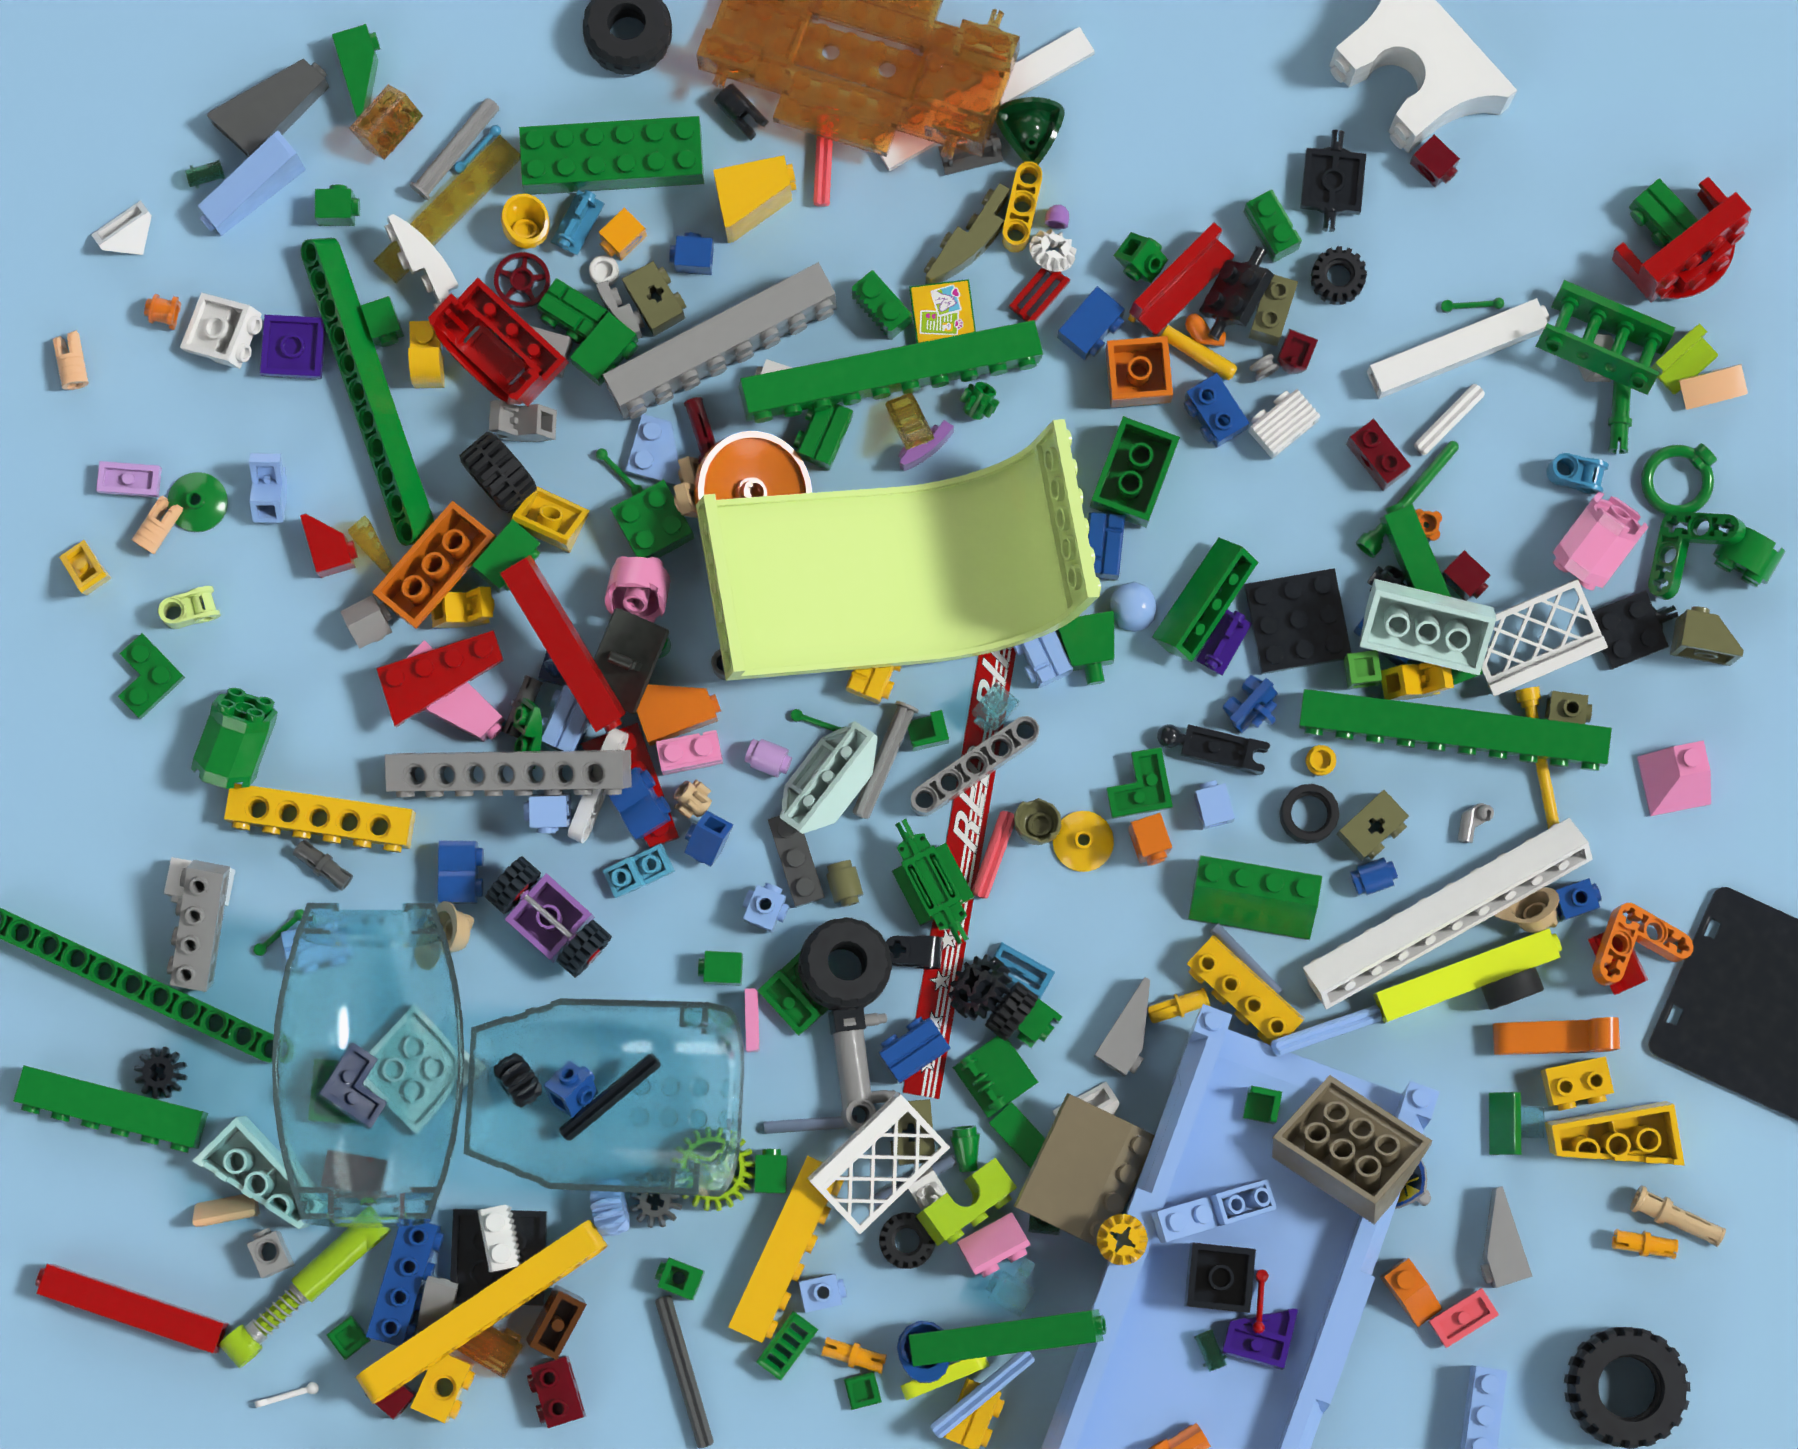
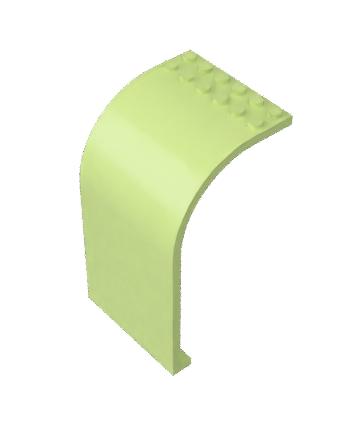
[696,419,1101,681]

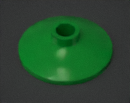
[167,472,228,532]

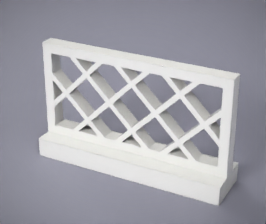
[1482,579,1608,697]
[807,1092,950,1234]

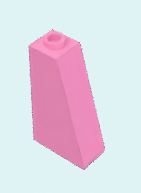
[407,640,505,742]

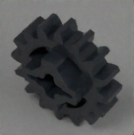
[948,954,1012,1021]

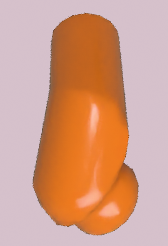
[1185,313,1226,347]

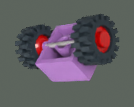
[485,856,612,978]

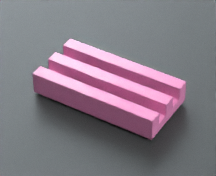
[745,988,760,1053]

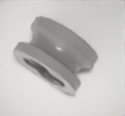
[1249,354,1280,381]

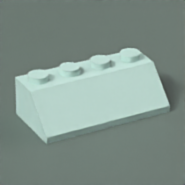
[1359,579,1496,675]

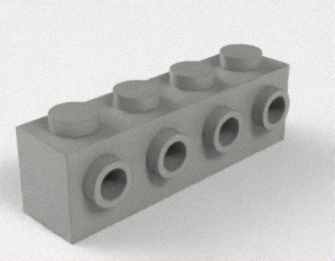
[167,860,230,992]

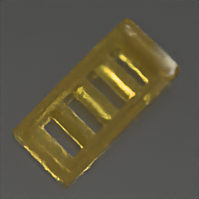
[885,393,934,450]
[348,515,393,575]

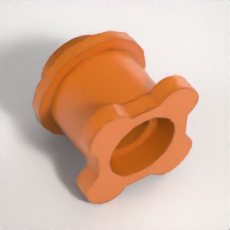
[144,294,181,330]

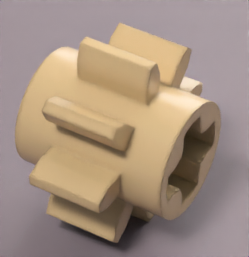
[674,779,712,818]

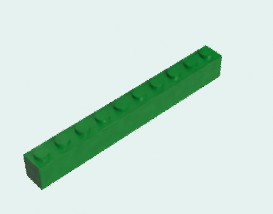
[738,320,1043,423]
[1299,689,1612,771]

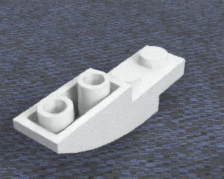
[384,214,459,310]

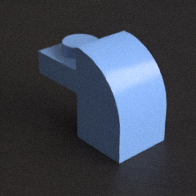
[249,453,287,523]

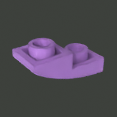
[898,420,954,471]

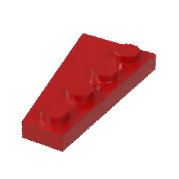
[376,630,504,727]
[580,723,679,848]

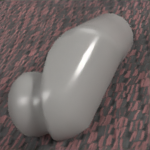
[1457,803,1494,843]

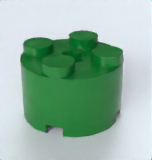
[1713,525,1786,587]

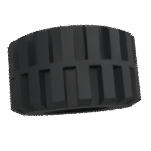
[459,431,537,513]

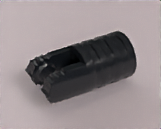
[714,83,769,140]

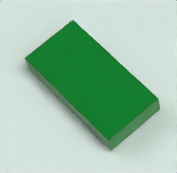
[1489,1092,1521,1155]
[989,1102,1045,1169]

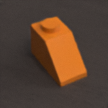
[1380,1258,1442,1328]

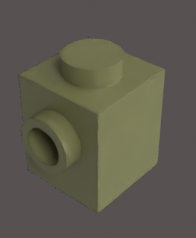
[1544,691,1592,724]

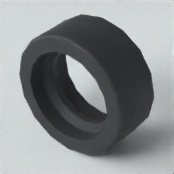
[1279,784,1339,844]
[1481,967,1544,1010]

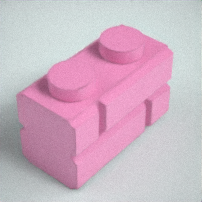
[656,730,723,776]

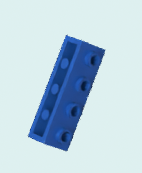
[366,1215,444,1346]

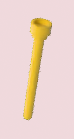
[1515,686,1559,829]

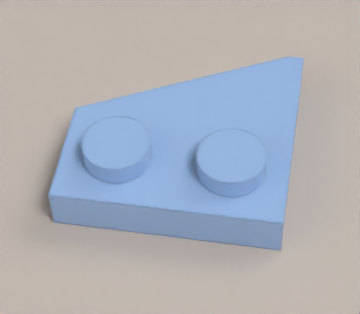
[626,414,681,486]

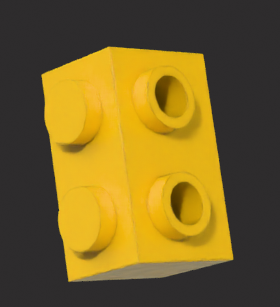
[1540,1056,1614,1111]

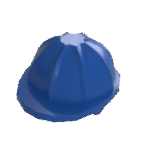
[897,1321,950,1383]

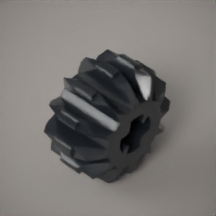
[134,1047,188,1099]
[494,1053,542,1108]

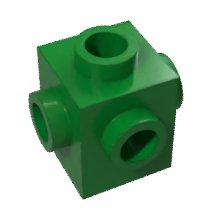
[1113,232,1168,283]

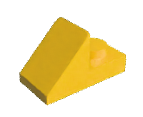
[59,540,111,595]

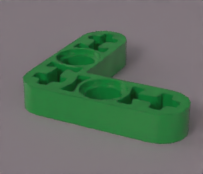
[1648,511,1746,600]

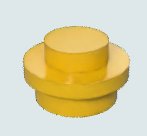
[1305,745,1336,776]

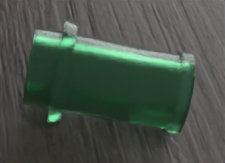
[185,160,225,189]
[1194,1329,1227,1372]

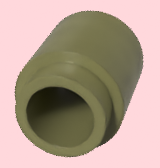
[826,860,864,907]

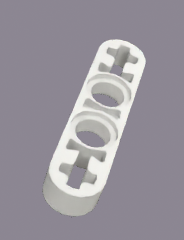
[568,728,629,843]

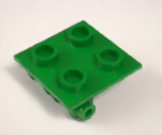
[952,1036,1038,1118]

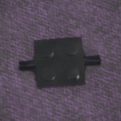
[1300,130,1366,232]
[1199,246,1274,341]
[1592,590,1678,670]

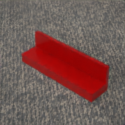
[1129,222,1234,335]

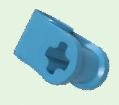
[1546,453,1609,495]

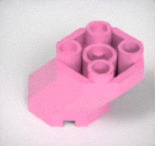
[1552,492,1648,591]

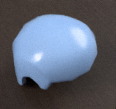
[1109,582,1157,632]

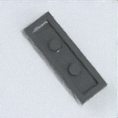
[768,816,825,908]

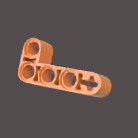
[1493,1017,1620,1055]

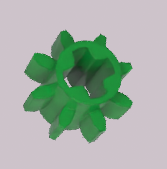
[959,382,1000,420]

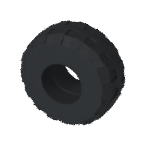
[583,0,672,75]
[798,917,892,1011]

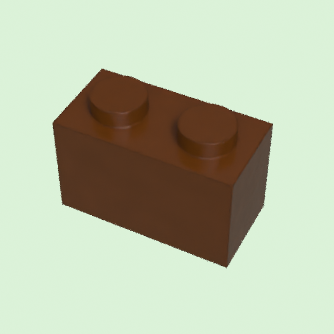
[526,1284,587,1360]

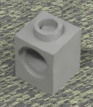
[247,1228,294,1278]

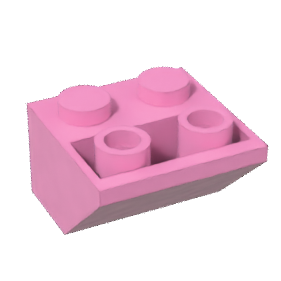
[957,1212,1031,1278]

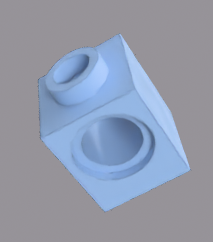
[1194,780,1235,830]

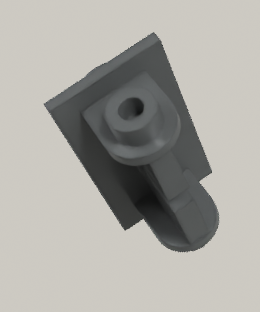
[938,133,1004,175]

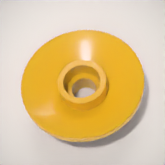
[1053,811,1114,872]

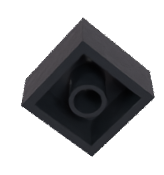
[1184,1242,1256,1313]

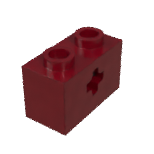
[1346,419,1411,491]

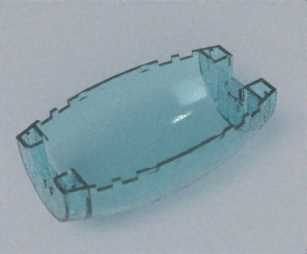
[272,903,465,1228]

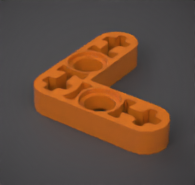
[1592,903,1693,986]

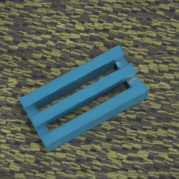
[991,942,1055,999]

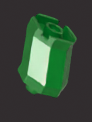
[191,688,278,789]

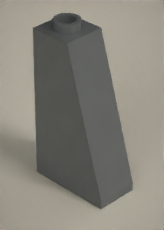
[207,58,329,157]

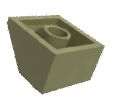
[1670,606,1744,666]

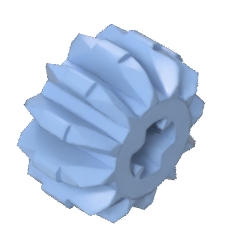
[589,1183,630,1236]

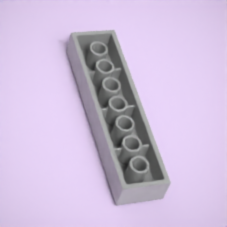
[603,262,837,419]

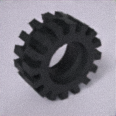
[1311,246,1367,305]
[985,981,1038,1041]
[879,1212,935,1269]

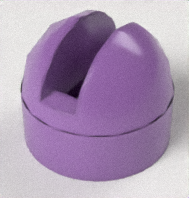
[1044,205,1069,229]

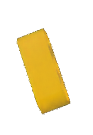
[1002,162,1042,252]

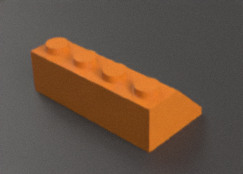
[372,500,497,629]

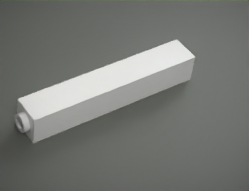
[1367,298,1550,399]

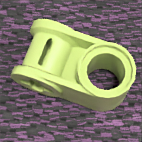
[158,586,221,629]

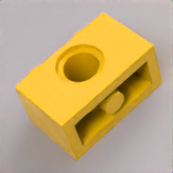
[410,1354,476,1423]

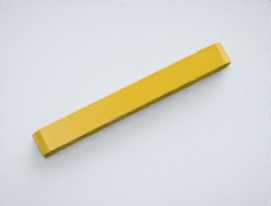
[355,1220,608,1404]

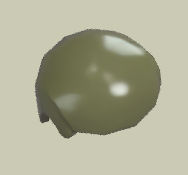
[1014,798,1061,845]

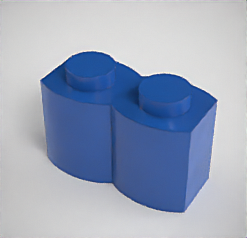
[608,767,671,839]
[438,841,484,904]

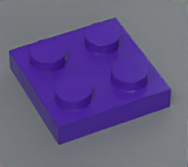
[260,314,326,379]

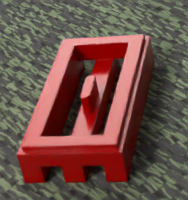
[1009,268,1071,322]

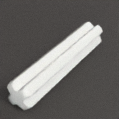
[1414,384,1485,455]

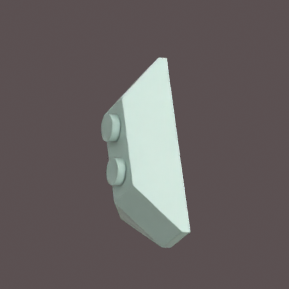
[780,721,878,834]

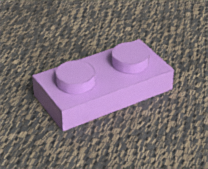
[96,461,162,498]

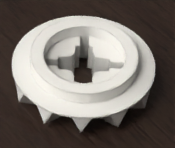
[1029,228,1077,272]

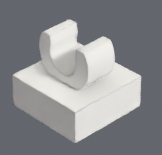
[908,1167,947,1210]

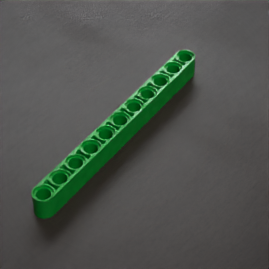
[301,237,434,546]
[0,908,288,1064]

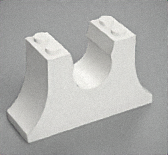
[1329,0,1517,153]

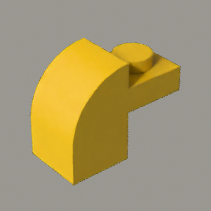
[408,321,445,388]
[431,587,495,628]
[1381,662,1454,701]

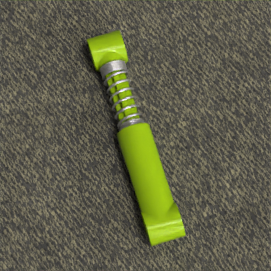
[219,1207,391,1369]

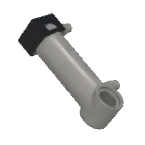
[828,1007,896,1131]

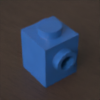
[669,232,714,275]
[684,811,733,867]
[1555,878,1602,922]

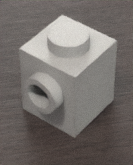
[340,595,392,649]

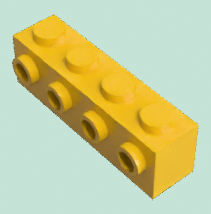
[1187,935,1305,1045]

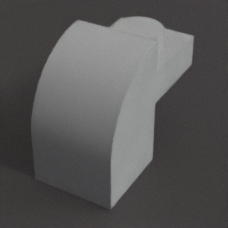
[489,400,557,442]

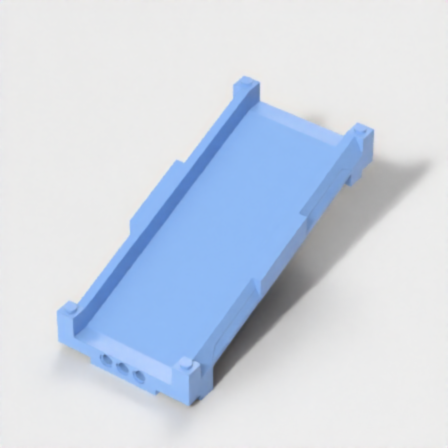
[1041,1004,1439,1449]

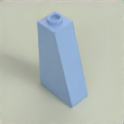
[198,131,306,236]

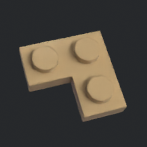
[673,456,699,518]

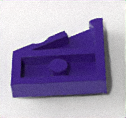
[1222,1308,1298,1370]

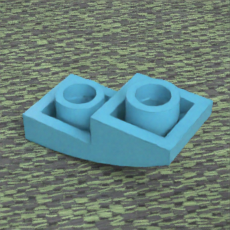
[602,844,675,898]

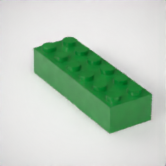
[519,116,704,195]

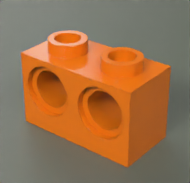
[1128,812,1172,866]

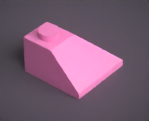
[1637,740,1711,817]

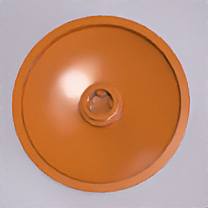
[694,431,812,504]

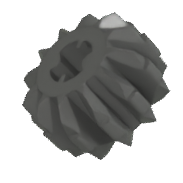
[630,1175,682,1228]

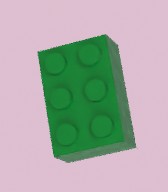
[1090,416,1180,528]

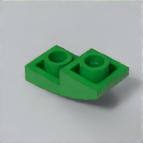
[513,697,542,769]

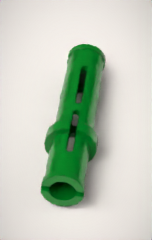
[1608,381,1632,454]

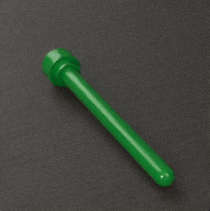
[1356,441,1459,558]

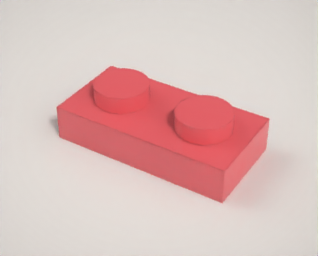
[1428,1288,1499,1348]

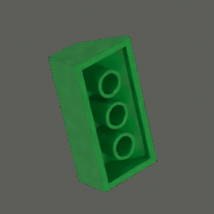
[1188,855,1322,940]

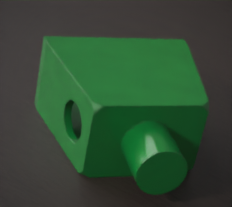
[1056,611,1115,685]

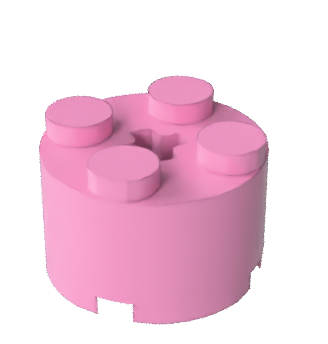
[605,556,671,623]

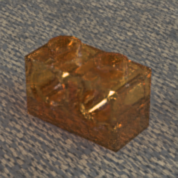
[349,84,423,160]

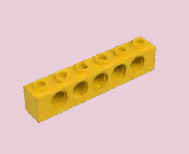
[224,783,416,853]

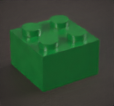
[610,479,695,558]
[471,519,540,593]

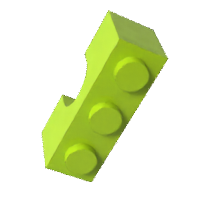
[916,1158,1017,1246]

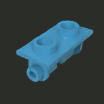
[551,190,605,256]

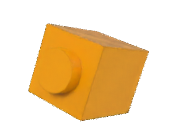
[599,207,647,261]

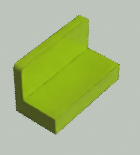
[1651,323,1718,395]

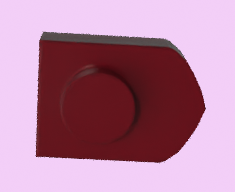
[1277,328,1318,374]

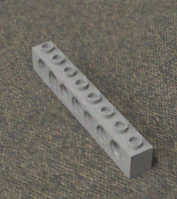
[385,750,632,797]

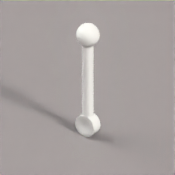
[254,1382,319,1408]

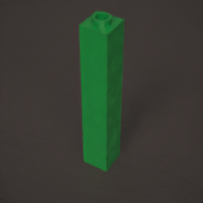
[1380,502,1483,685]
[909,1309,1106,1367]

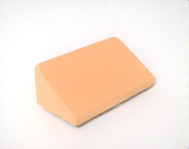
[192,1194,260,1227]

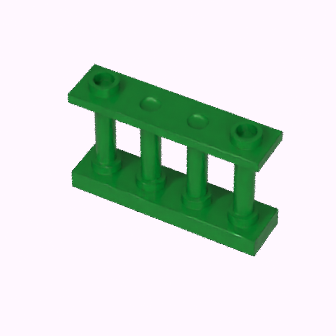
[1535,280,1675,395]

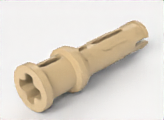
[1630,1185,1726,1247]

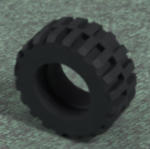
[1564,1327,1691,1449]

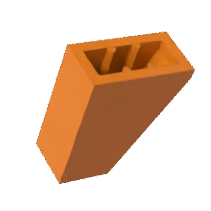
[636,684,721,746]

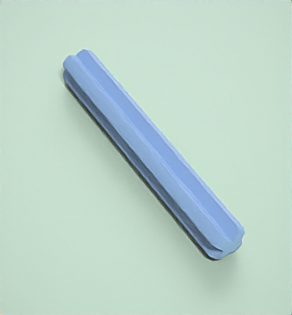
[1271,1005,1382,1056]
[930,1351,1035,1438]

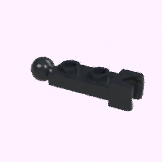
[1157,724,1270,775]

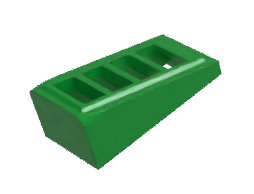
[756,1311,819,1381]

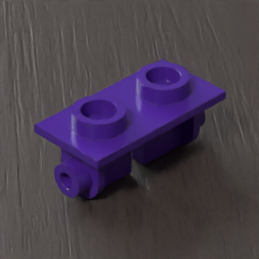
[1196,609,1252,676]

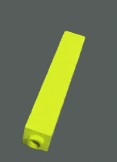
[1373,929,1562,1023]

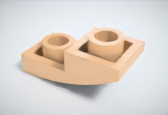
[1679,364,1748,410]

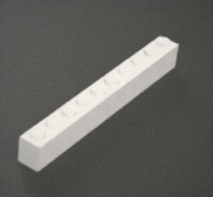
[1303,818,1593,1010]

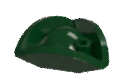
[993,97,1065,165]

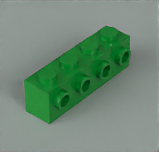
[1152,537,1259,662]

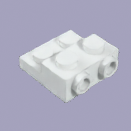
[180,292,262,369]

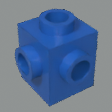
[544,1060,598,1118]

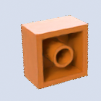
[1105,336,1173,408]

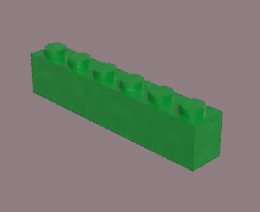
[13,1065,208,1153]

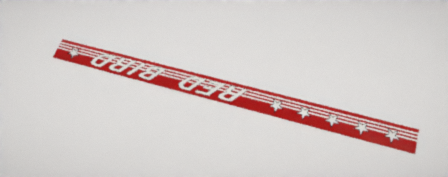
[903,647,1016,1099]

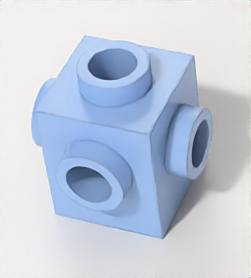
[742,883,789,933]

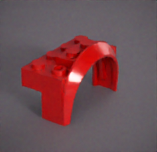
[1612,177,1752,303]
[428,277,569,407]

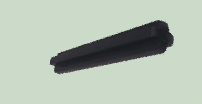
[559,1054,661,1141]

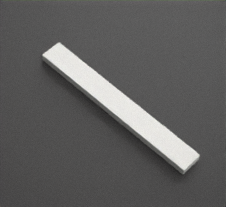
[874,27,1095,172]

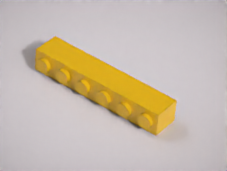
[728,1155,844,1343]

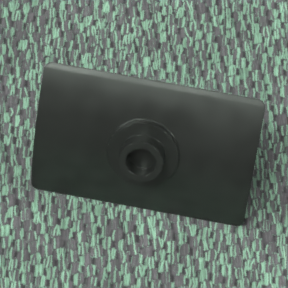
[594,608,669,714]

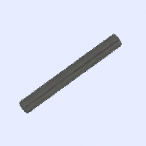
[655,1296,714,1448]

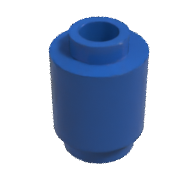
[1350,857,1398,896]

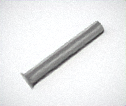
[410,98,499,200]
[853,701,919,819]

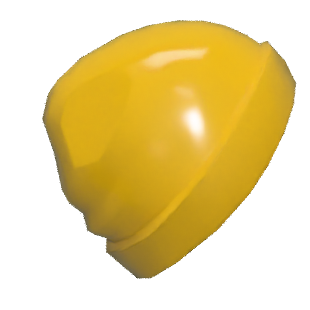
[501,194,550,249]

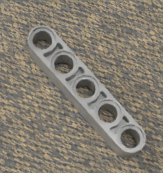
[911,716,1039,816]

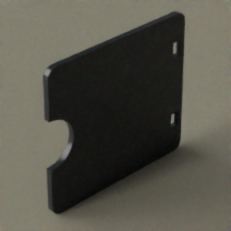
[1648,887,1798,1121]

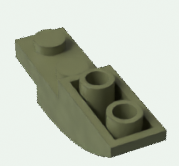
[924,183,1010,284]

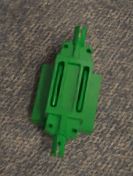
[892,819,975,945]

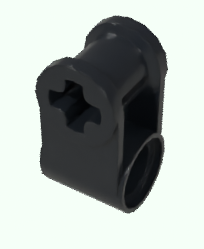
[886,935,943,969]

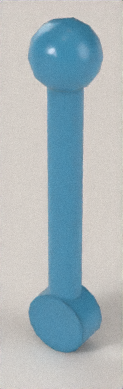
[454,125,501,174]

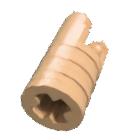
[53,330,89,390]
[131,495,183,554]

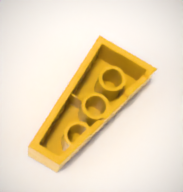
[1545,1101,1685,1166]

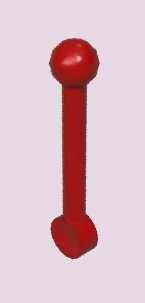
[1252,1269,1269,1334]

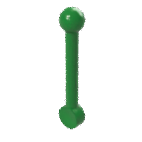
[1441,297,1504,313]
[596,448,643,496]
[791,709,846,731]
[254,909,306,956]

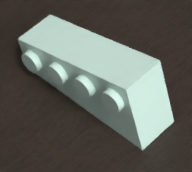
[193,1116,330,1229]

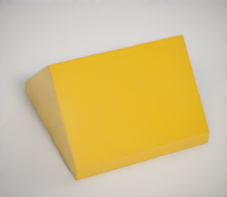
[511,486,590,553]

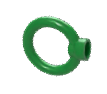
[1641,443,1717,515]

